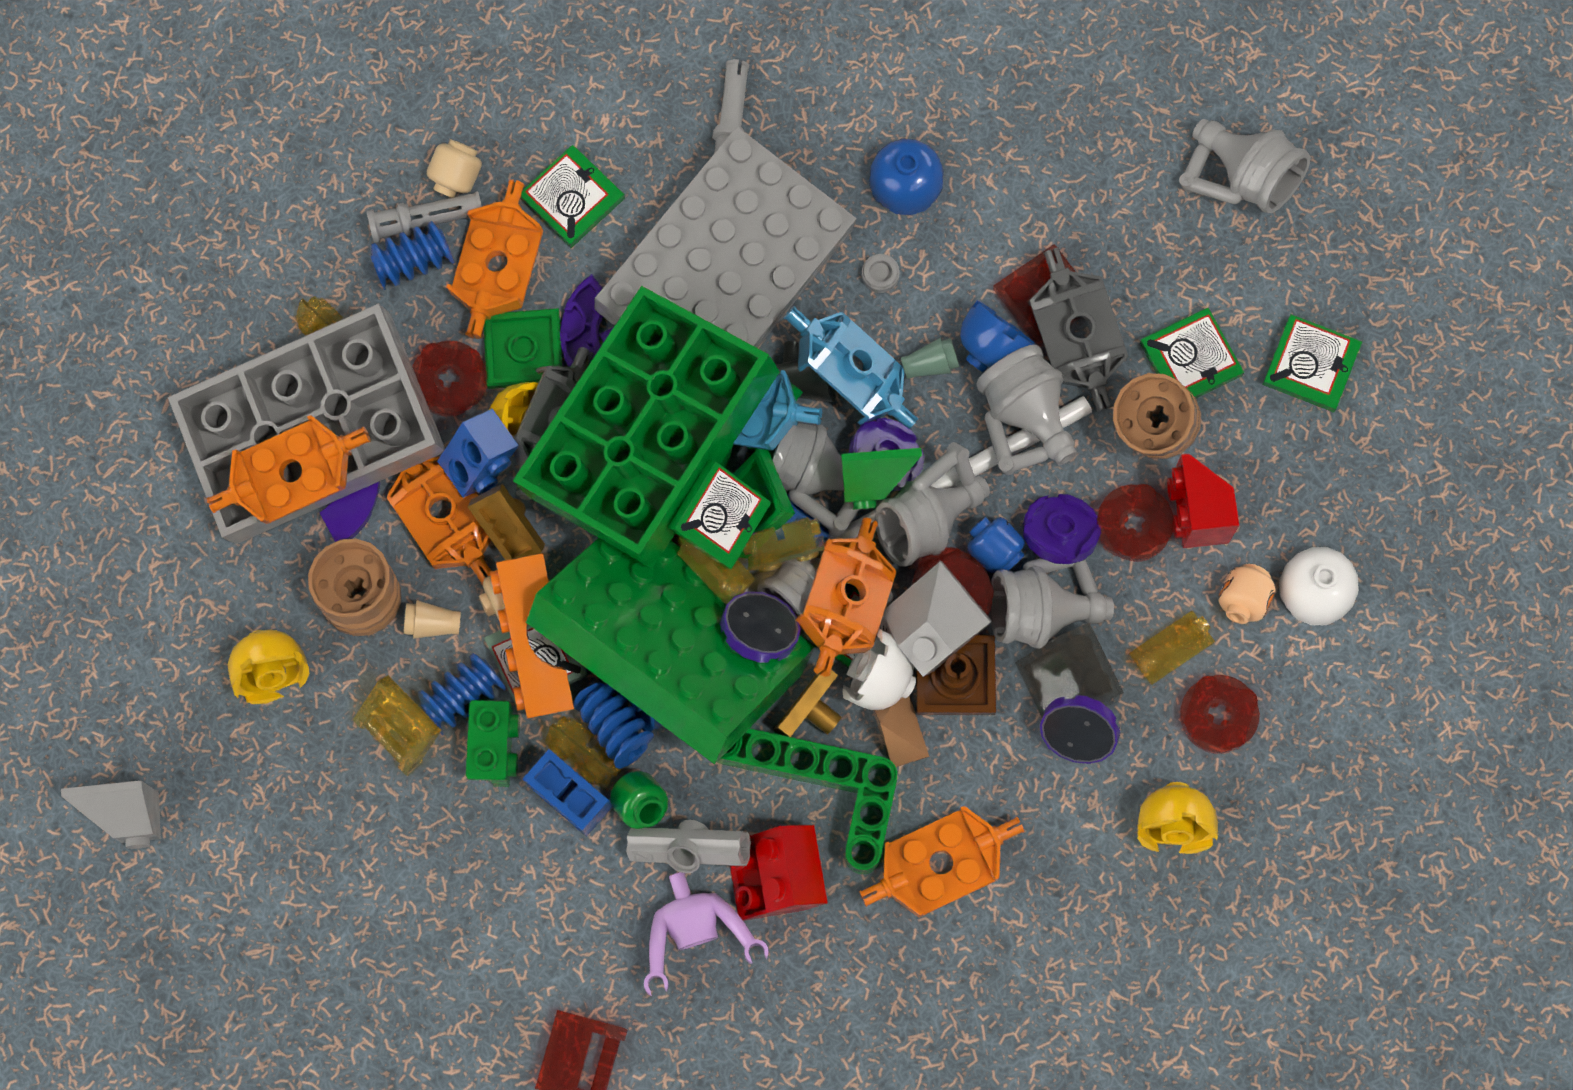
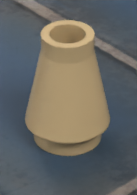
[404,600,461,639]

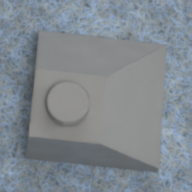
[883,561,992,677]
[61,780,161,849]

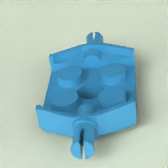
[783,306,918,429]
[733,370,822,450]

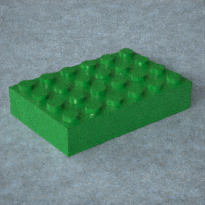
[513,286,780,569]
[526,538,815,764]

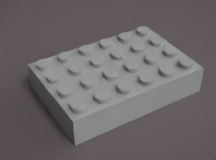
[595,127,857,348]
[168,304,445,544]

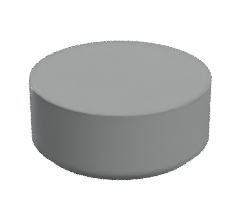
[862,254,900,293]

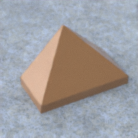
[873,696,929,767]

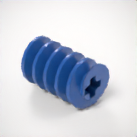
[371,221,455,290]
[418,653,506,736]
[573,683,654,769]

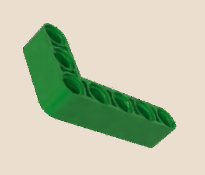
[717,729,898,874]

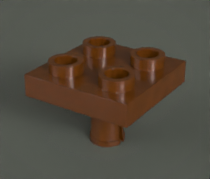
[916,635,996,715]

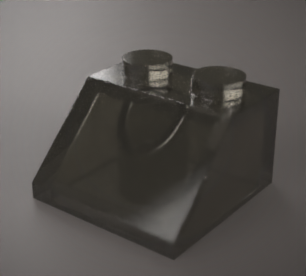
[1015,623,1124,718]

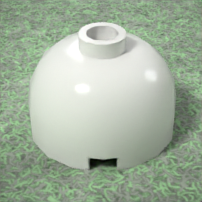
[1279,547,1359,625]
[842,629,916,710]

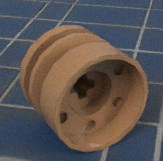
[1113,373,1201,459]
[308,539,401,636]

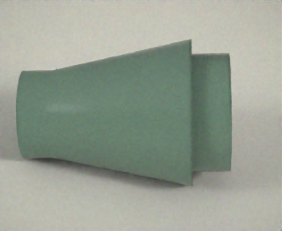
[901,337,960,379]

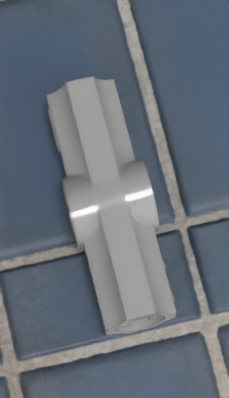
[626,820,751,873]

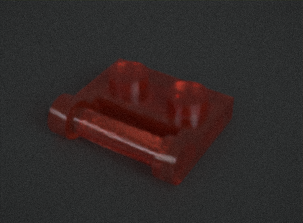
[535,1010,628,1090]

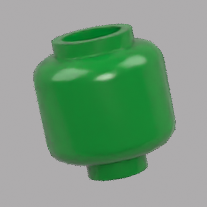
[610,771,669,829]

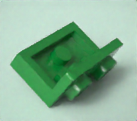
[466,700,520,787]

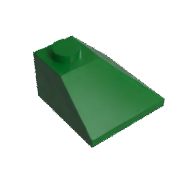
[841,448,922,510]

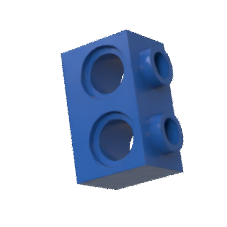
[437,409,519,498]
[523,749,612,837]

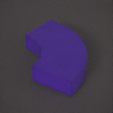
[560,274,604,367]
[320,481,380,542]

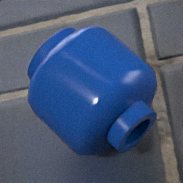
[967,517,1025,574]

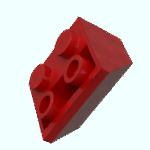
[1167,454,1239,548]
[730,825,828,921]

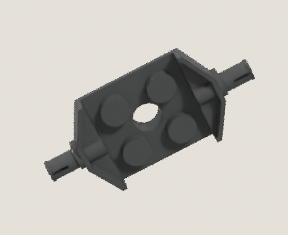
[1027,247,1129,412]
[512,347,594,500]

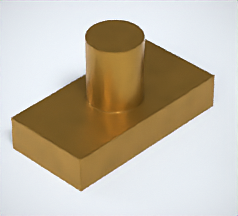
[468,484,545,560]
[773,670,842,737]

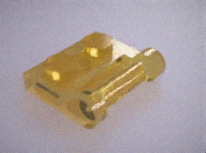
[353,675,442,776]

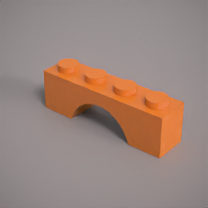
[490,553,574,719]

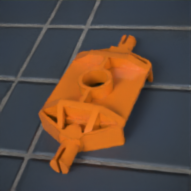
[446,179,543,339]
[207,415,371,524]
[387,456,492,586]
[796,518,896,677]
[859,806,1024,918]

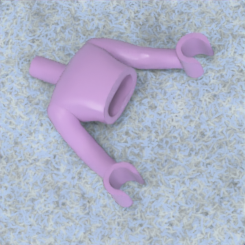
[644,872,769,996]

